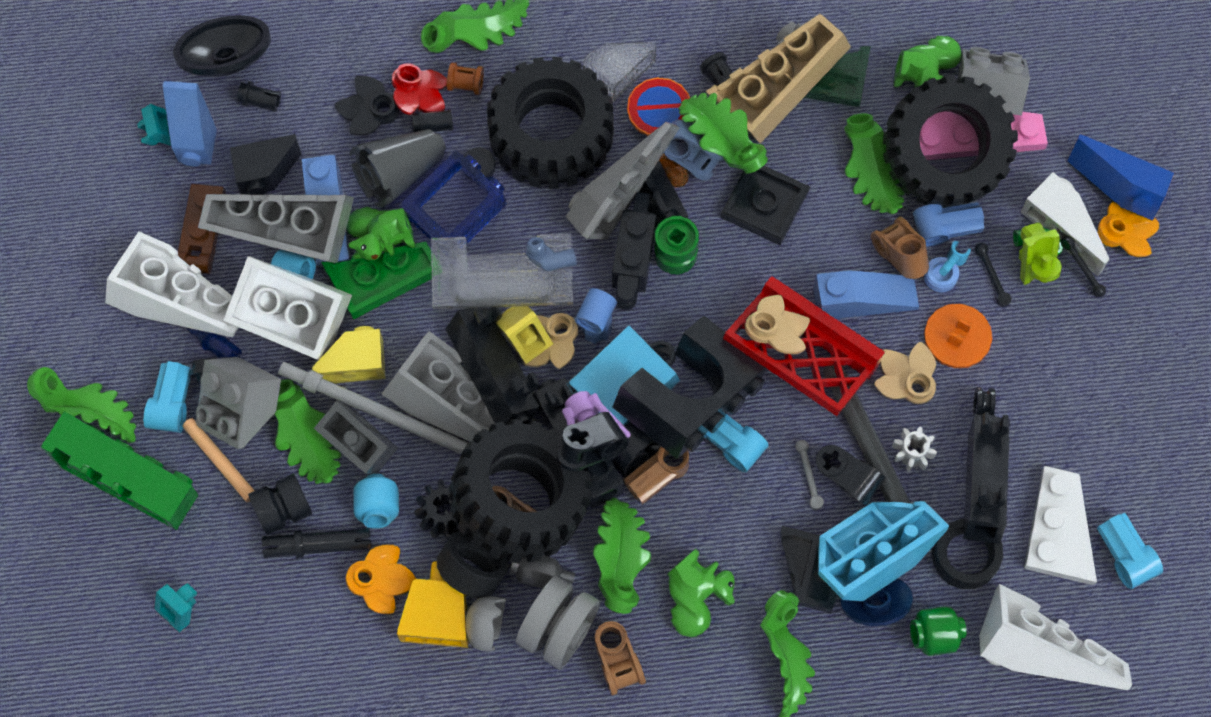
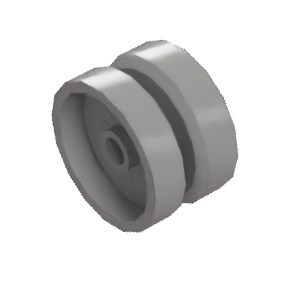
[515,575,600,670]

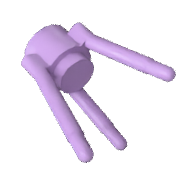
[562,391,631,438]

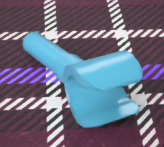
[939,241,971,276]

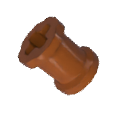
[447,62,484,95]

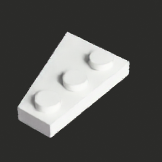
[1024,466,1097,585]

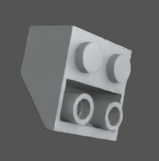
[958,47,1030,116]
[196,357,281,449]

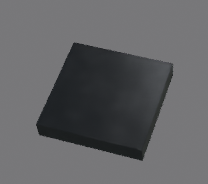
[721,166,810,246]

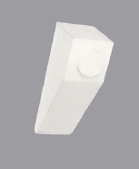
[1021,172,1109,276]

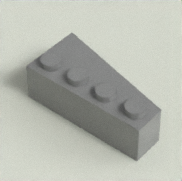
[198,194,354,263]

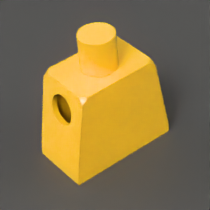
[397,561,469,648]

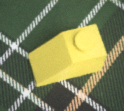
[496,301,553,364]
[312,326,386,383]

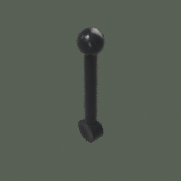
[1061,235,1106,297]
[975,243,1011,307]

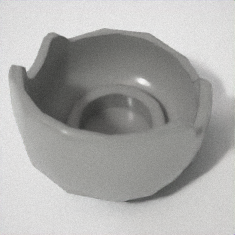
[465,596,506,651]

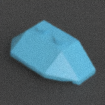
[818,501,949,601]

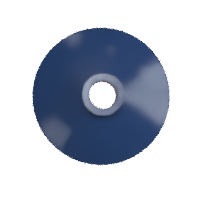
[840,578,913,626]

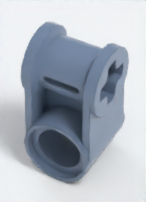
[664,120,724,181]

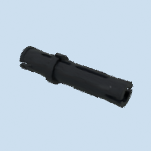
[262,527,371,559]

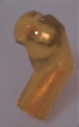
[658,153,689,188]

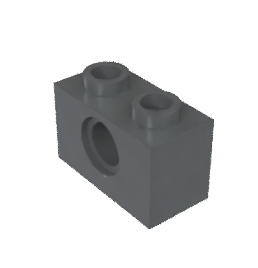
[314,401,398,474]

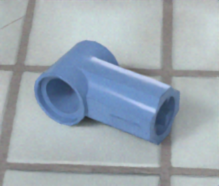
[913,202,984,247]
[574,288,617,344]

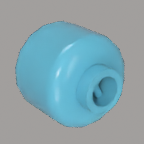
[353,474,399,528]

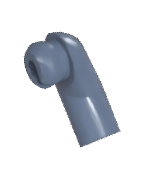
[526,237,577,271]

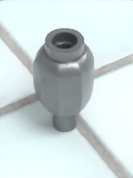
[509,554,575,588]

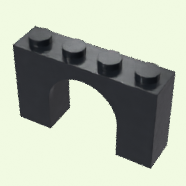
[612,316,766,459]

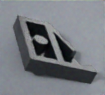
[780,525,836,614]

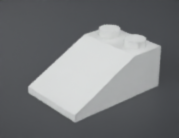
[223,256,352,360]

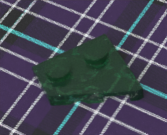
[804,46,871,107]

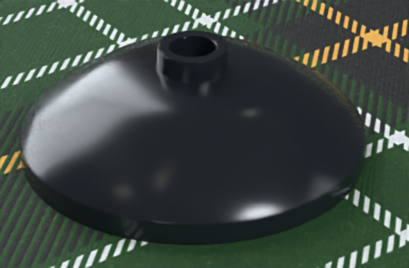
[173,15,271,77]

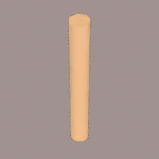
[182,418,255,502]

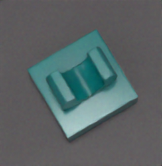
[137,104,171,146]
[155,583,197,632]

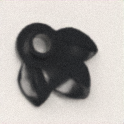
[335,76,400,135]

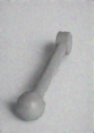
[795,440,824,510]

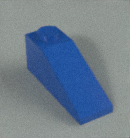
[1067,134,1174,221]

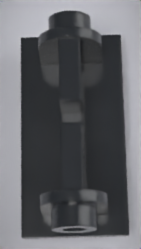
[639,161,689,227]

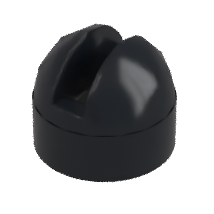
[650,341,676,367]

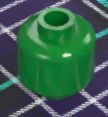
[910,606,967,656]

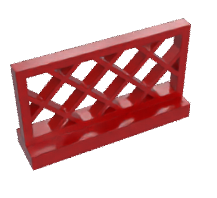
[723,276,885,416]

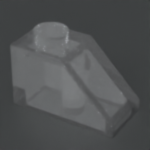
[583,42,656,103]

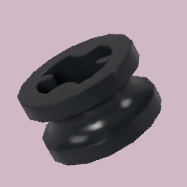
[973,387,996,416]

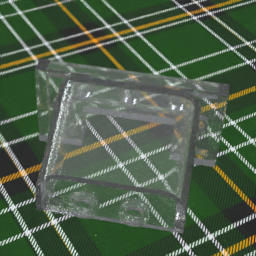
[431,233,573,309]

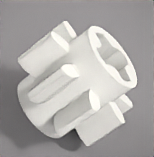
[892,427,937,472]

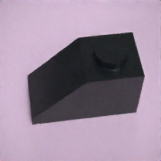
[230,134,301,195]

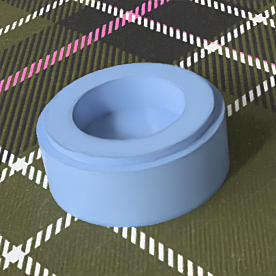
[924,257,959,292]

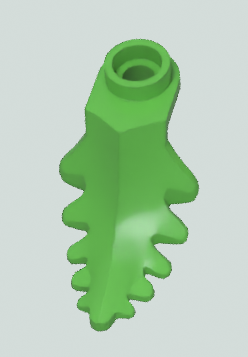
[421,0,529,53]
[678,93,768,174]
[844,113,905,214]
[27,367,136,443]
[275,379,341,484]
[593,498,651,614]
[760,590,815,717]

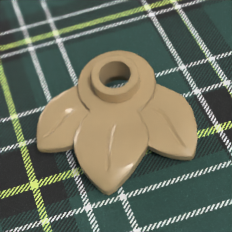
[745,295,810,354]
[522,313,578,369]
[874,342,936,404]

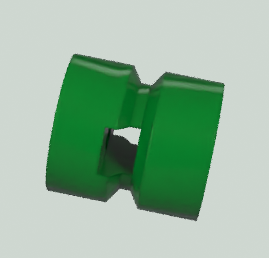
[654,216,699,274]

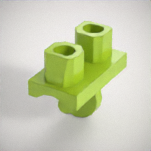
[1019,222,1062,285]

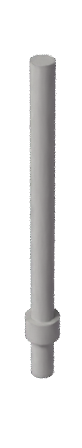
[278,361,468,454]

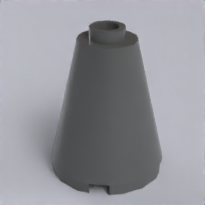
[350,129,446,207]

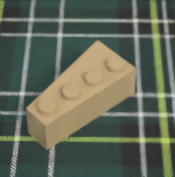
[706,14,851,144]

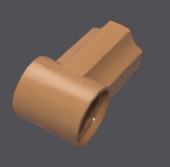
[623,447,689,505]

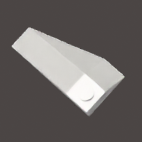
[105,232,239,338]
[979,584,1132,690]

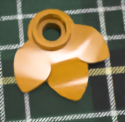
[1097,201,1159,257]
[345,544,416,614]

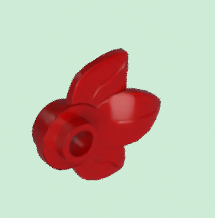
[391,63,447,115]

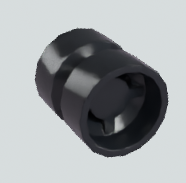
[248,473,312,535]

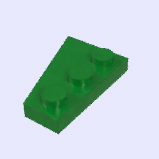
[321,241,443,320]

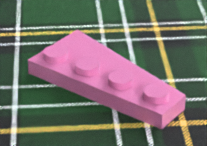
[919,111,1048,160]

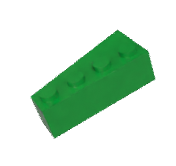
[41,411,198,531]

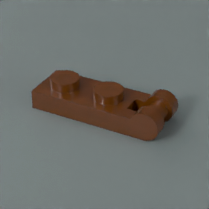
[178,184,226,274]

